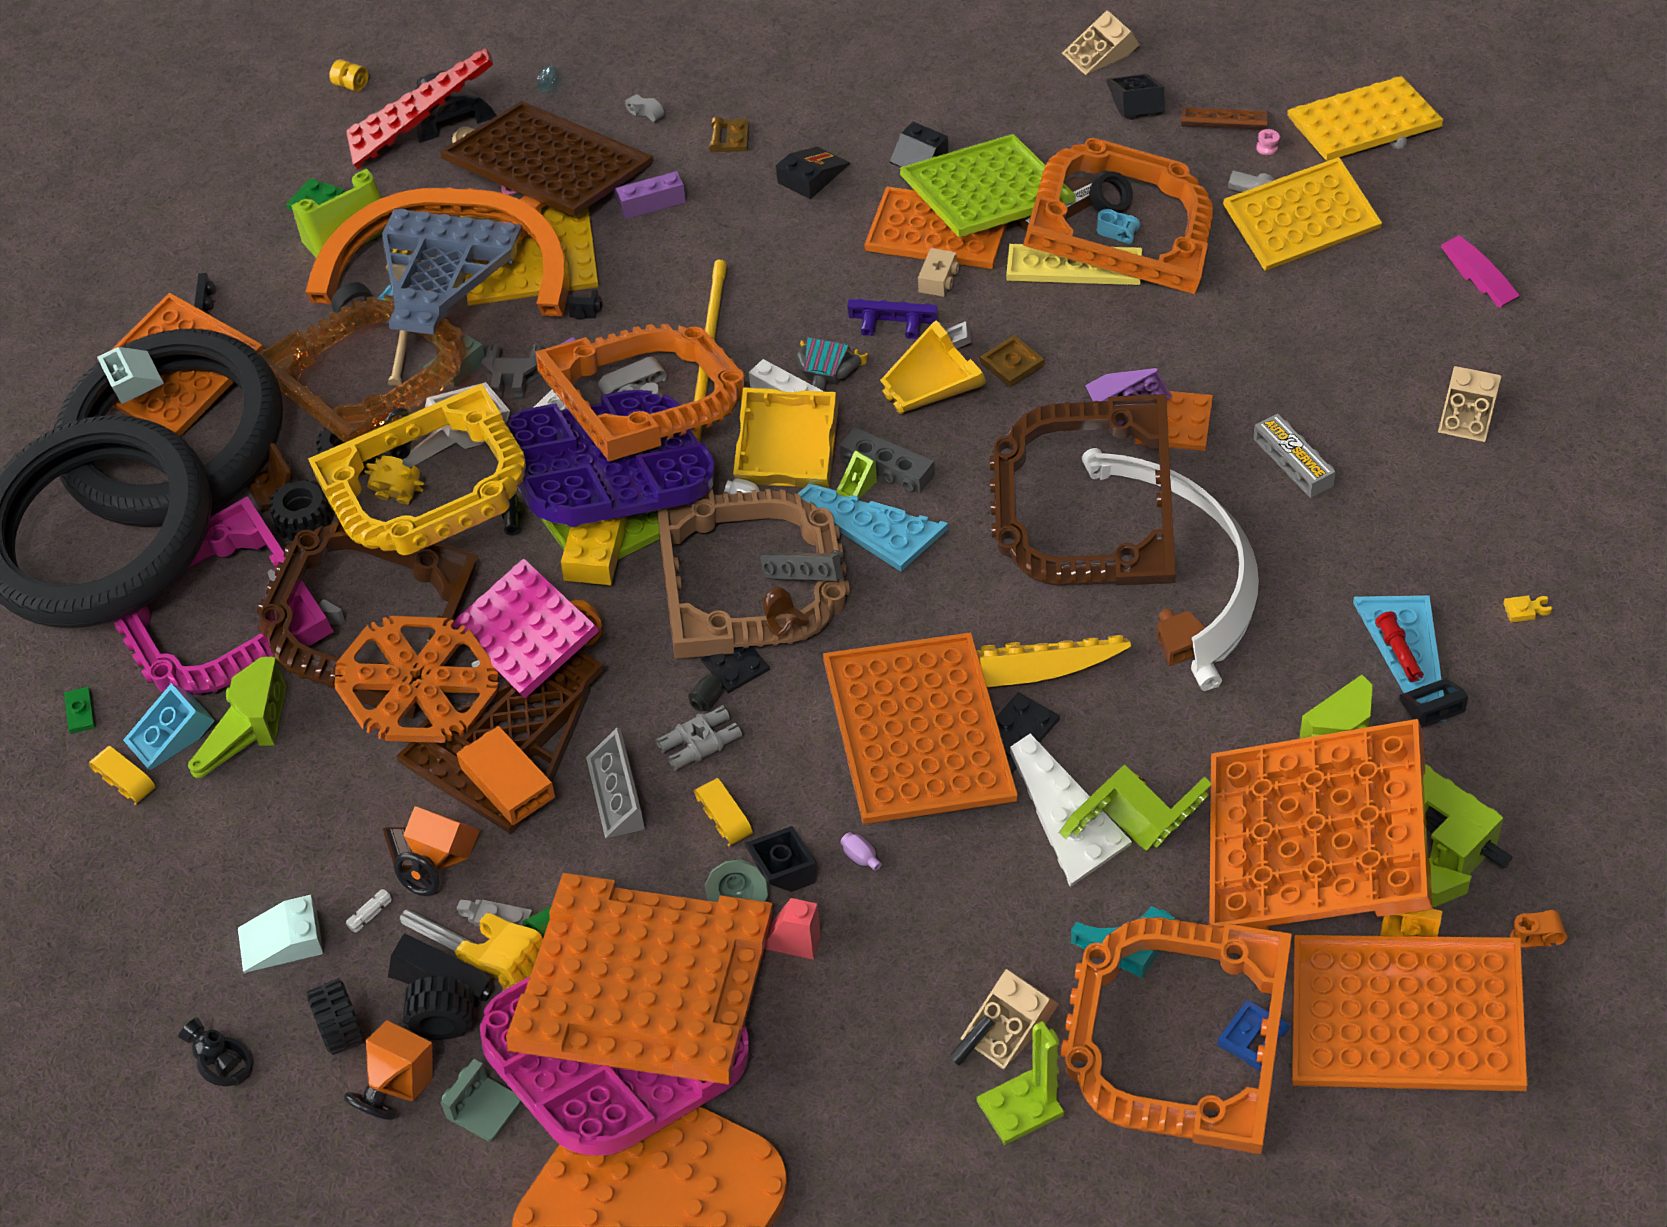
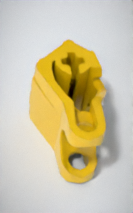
[454,913,543,991]

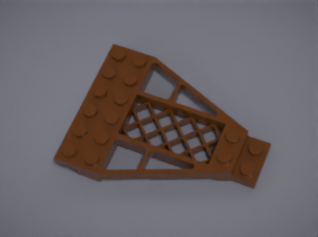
[396,650,604,835]

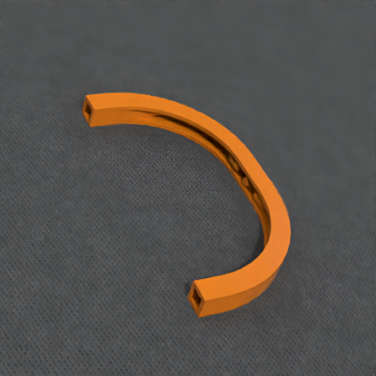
[306,187,569,317]

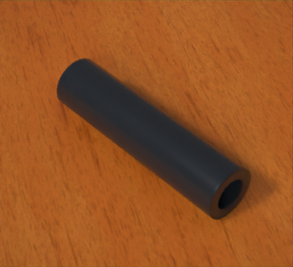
[949,1014,996,1066]

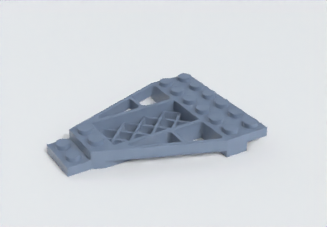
[382,209,522,335]

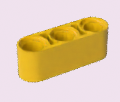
[89,746,156,805]
[694,778,753,846]

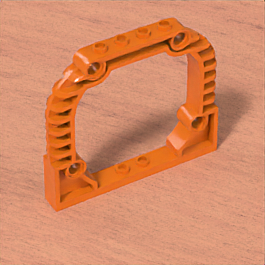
[1023,138,1213,294]
[535,324,745,461]
[1061,917,1292,1154]

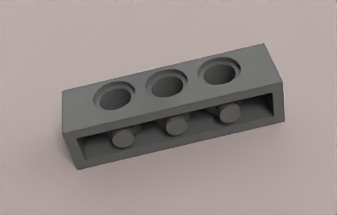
[839,427,935,494]

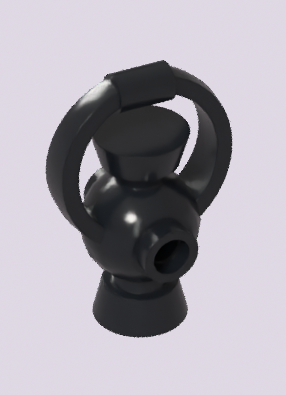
[178,1017,252,1087]

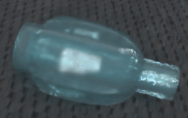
[536,65,557,93]

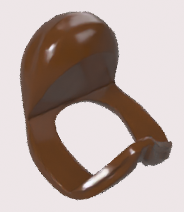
[763,587,809,637]

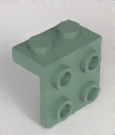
[441,1059,522,1142]

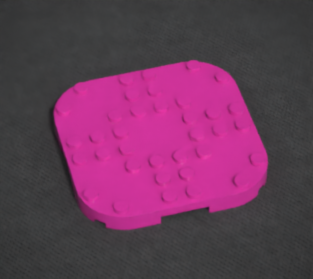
[480,977,748,1155]

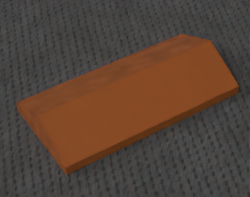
[1181,107,1267,130]

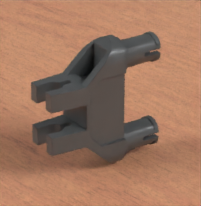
[480,344,545,400]

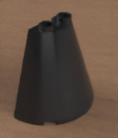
[416,71,496,144]

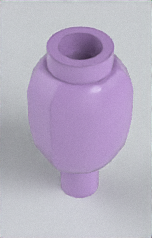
[840,832,882,871]

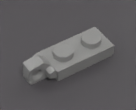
[457,900,533,927]

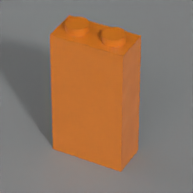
[456,726,555,825]

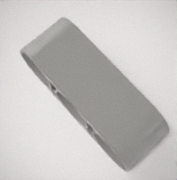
[598,357,667,395]

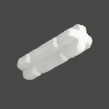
[346,889,392,933]

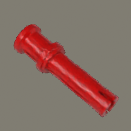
[1375,611,1424,682]

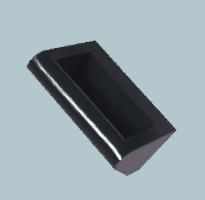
[1400,678,1468,728]

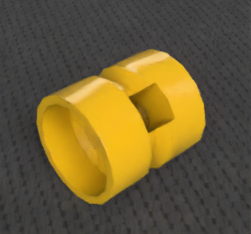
[330,59,369,92]

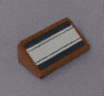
[382,827,412,871]

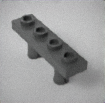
[760,549,844,581]

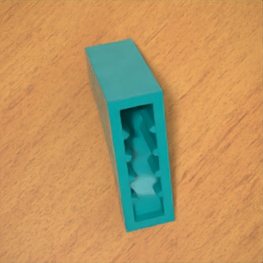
[1071,906,1175,979]

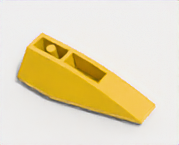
[976,635,1131,687]

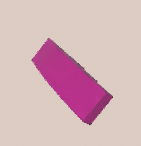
[1441,235,1520,308]

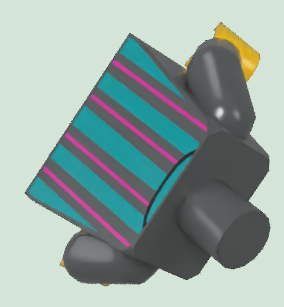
[796,337,868,391]

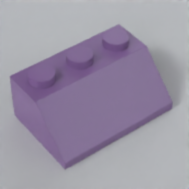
[613,171,686,219]

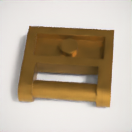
[709,117,749,152]

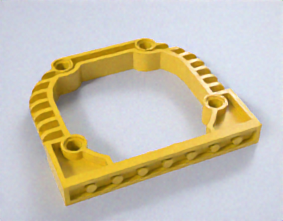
[308,383,526,555]

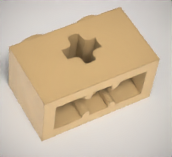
[918,248,959,297]

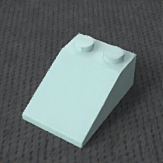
[238,895,323,973]

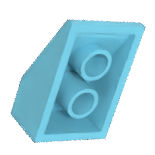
[124,683,215,770]

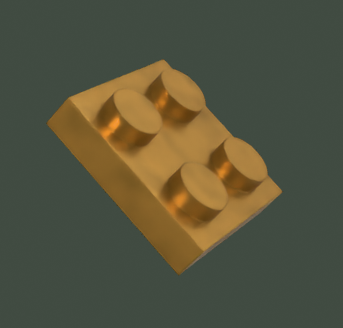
[980,335,1045,387]

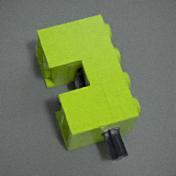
[1423,764,1513,875]

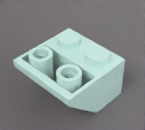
[97,347,164,404]

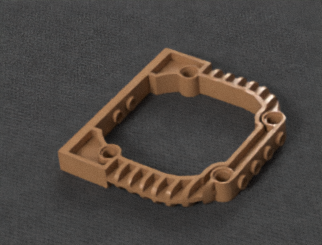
[656,489,850,659]

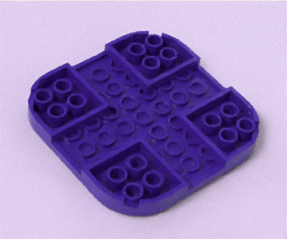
[506,390,714,527]

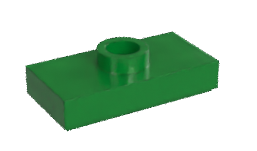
[64,686,95,734]

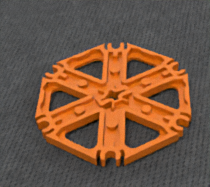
[335,616,498,743]

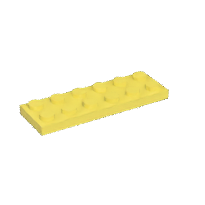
[1007,244,1142,285]

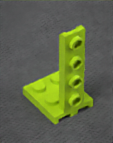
[977,1021,1064,1145]

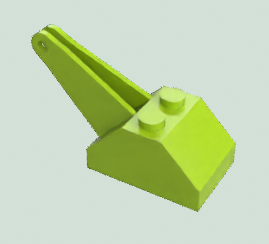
[188,657,287,778]
[1299,675,1373,739]

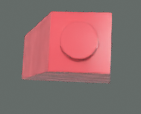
[764,898,821,960]

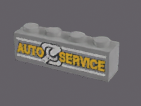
[1253,414,1335,498]

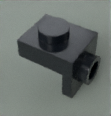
[567,290,602,319]

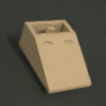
[1062,10,1140,75]
[1438,366,1501,442]
[960,969,1059,1069]

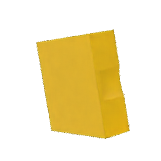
[733,388,839,489]

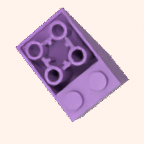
[1085,368,1172,426]

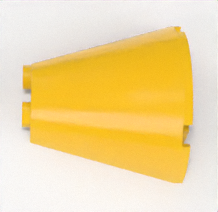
[880,320,986,415]

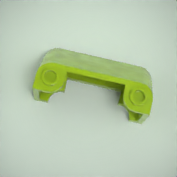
[291,169,384,258]

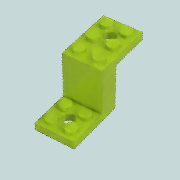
[1058,764,1212,851]

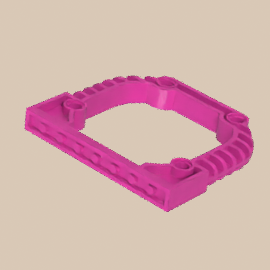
[114,496,334,695]

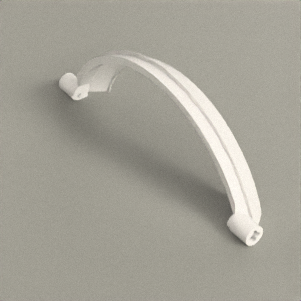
[1082,448,1259,691]

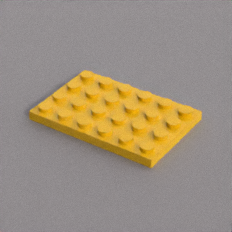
[1288,76,1443,161]
[1223,157,1382,271]

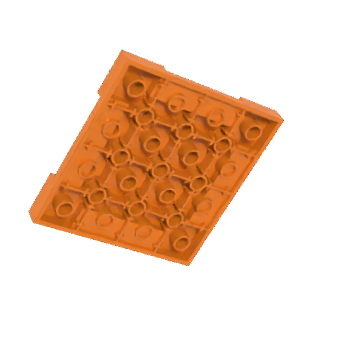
[1209,719,1433,930]
[506,873,773,1084]

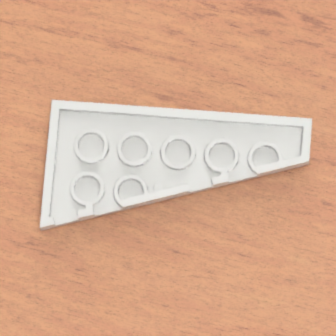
[1010,733,1132,887]

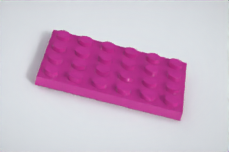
[454,558,599,698]

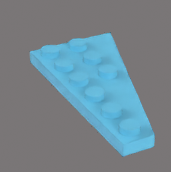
[798,483,948,572]
[1353,596,1446,722]

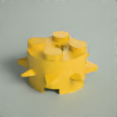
[365,455,424,505]

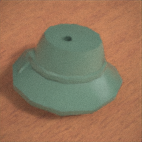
[705,859,768,902]

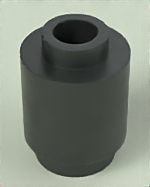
[688,674,724,711]

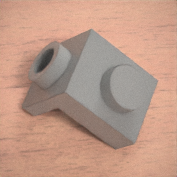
[939,321,971,349]

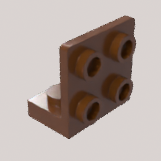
[247,443,293,512]

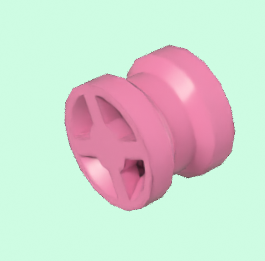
[1256,129,1280,155]

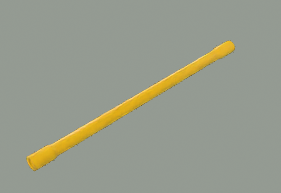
[691,260,727,443]

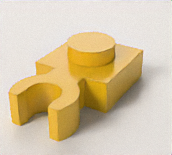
[1503,595,1552,622]

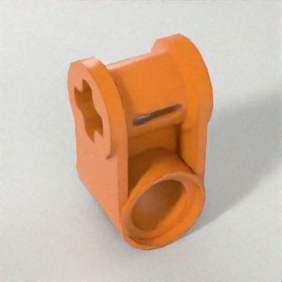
[1510,910,1567,948]

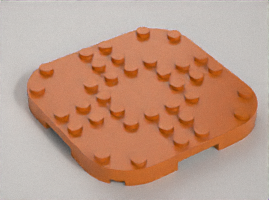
[512,1106,788,1227]

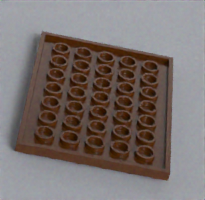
[441,101,653,216]

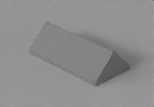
[586,728,645,839]

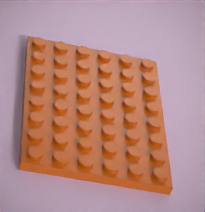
[823,632,1018,824]
[1292,935,1527,1091]

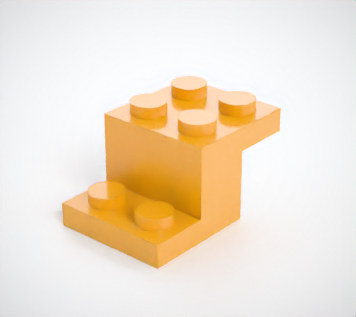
[1380,909,1442,937]

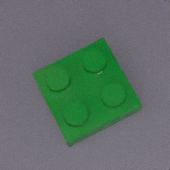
[286,178,345,210]

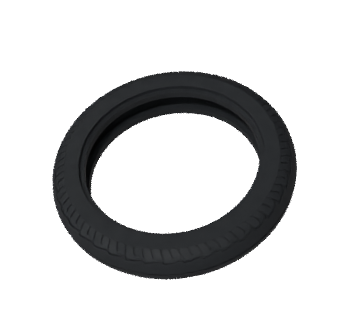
[54,329,283,527]
[0,415,212,628]

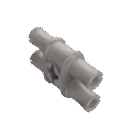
[656,705,742,771]

